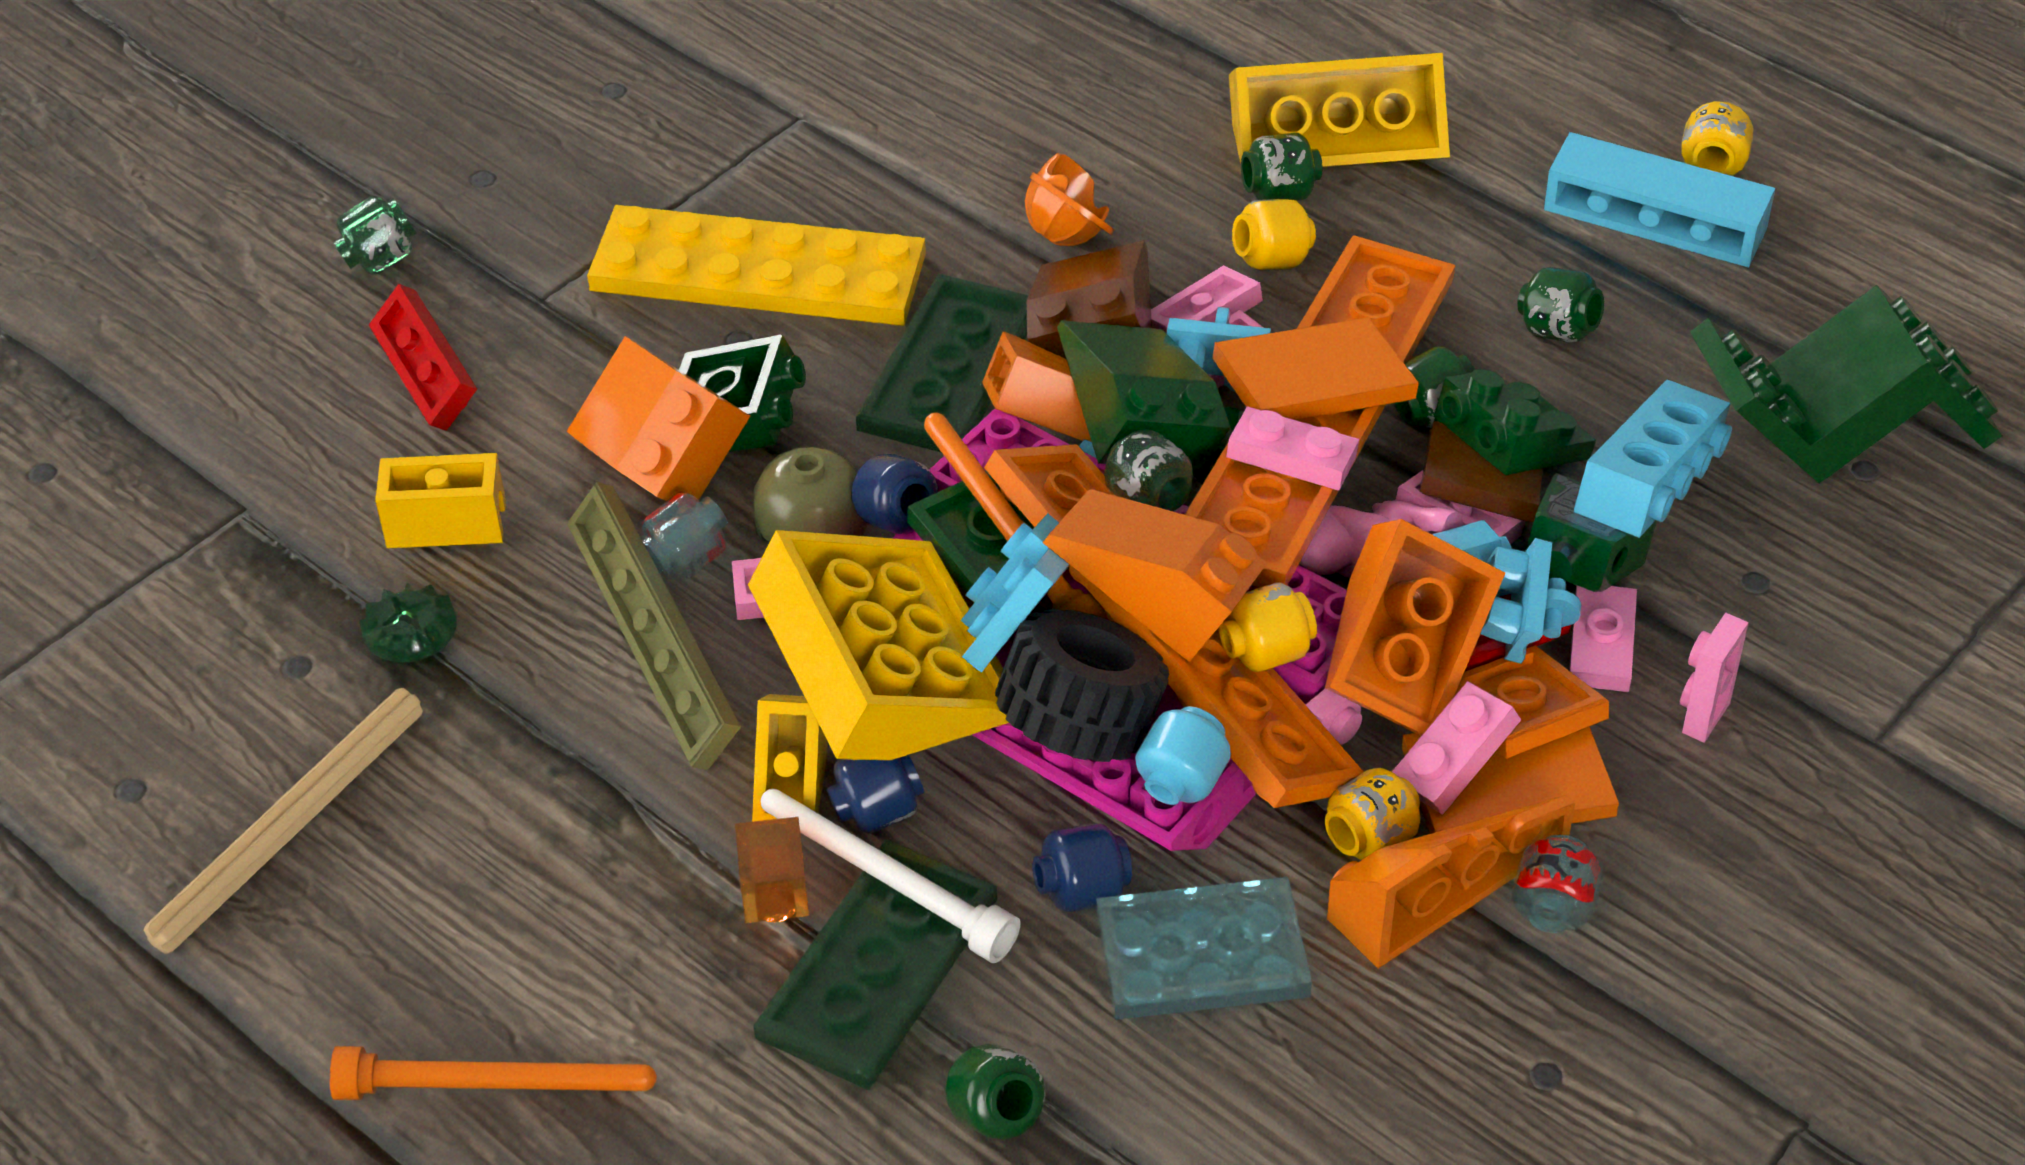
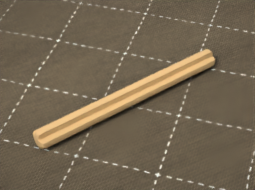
[144,688,423,954]

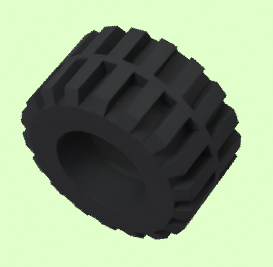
[995,609,1169,762]

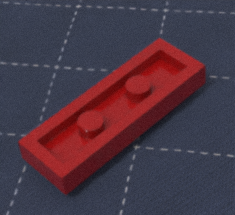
[369,284,478,431]

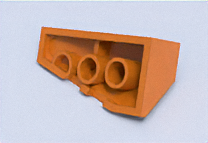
[1327,795,1575,969]

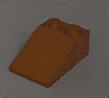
[1027,240,1152,359]

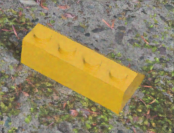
[1229,53,1450,167]

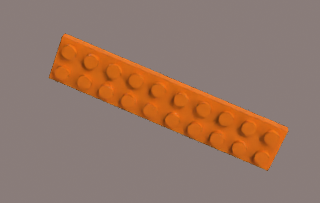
[1185,235,1456,588]

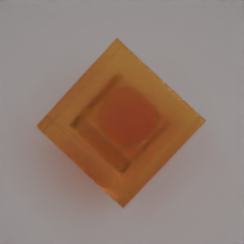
[735,817,809,923]

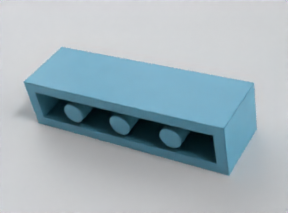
[1544,132,1775,268]

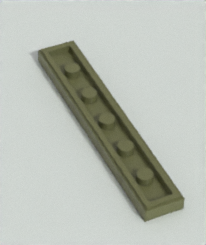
[567,482,741,770]

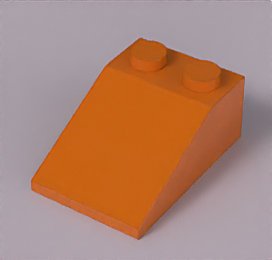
[566,336,750,509]
[1042,489,1267,662]
[1325,519,1505,736]

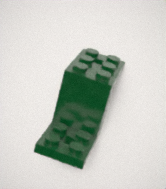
[1690,285,2003,484]

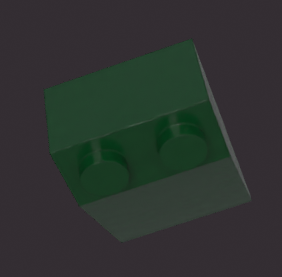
[1057,320,1231,471]

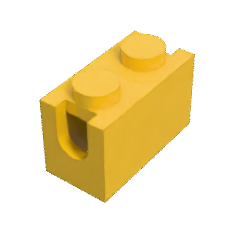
[375,453,506,548]

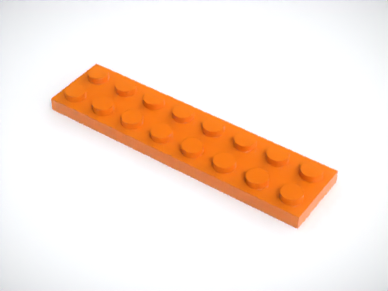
[984,444,1364,808]

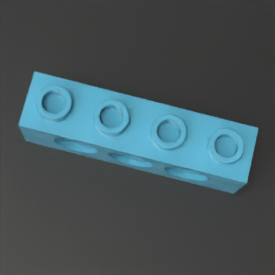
[1573,379,1732,538]

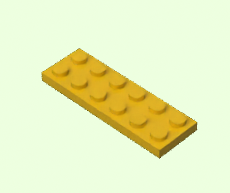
[587,205,926,326]

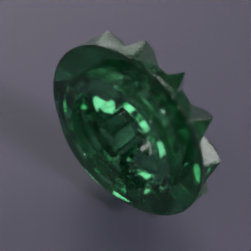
[359,582,457,662]

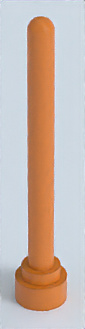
[924,413,1107,619]
[330,1046,657,1100]

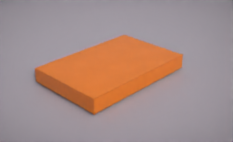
[1212,317,1419,420]
[1402,726,1619,834]

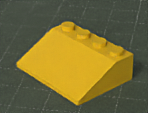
[748,530,1009,760]

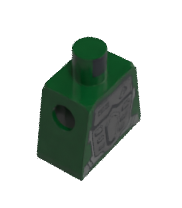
[1526,473,1657,592]

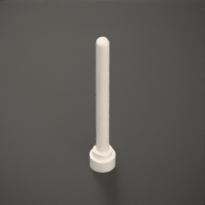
[761,789,1020,963]

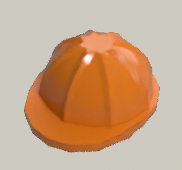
[1025,153,1115,246]

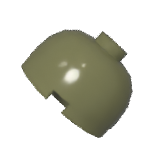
[753,447,868,542]

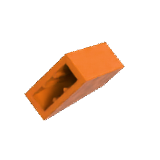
[982,331,1092,442]

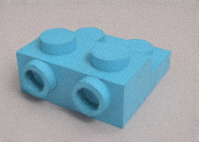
[961,513,1069,672]

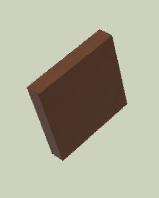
[1419,421,1543,522]

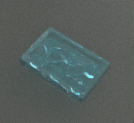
[1097,877,1312,1020]

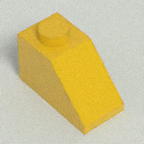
[752,694,828,827]

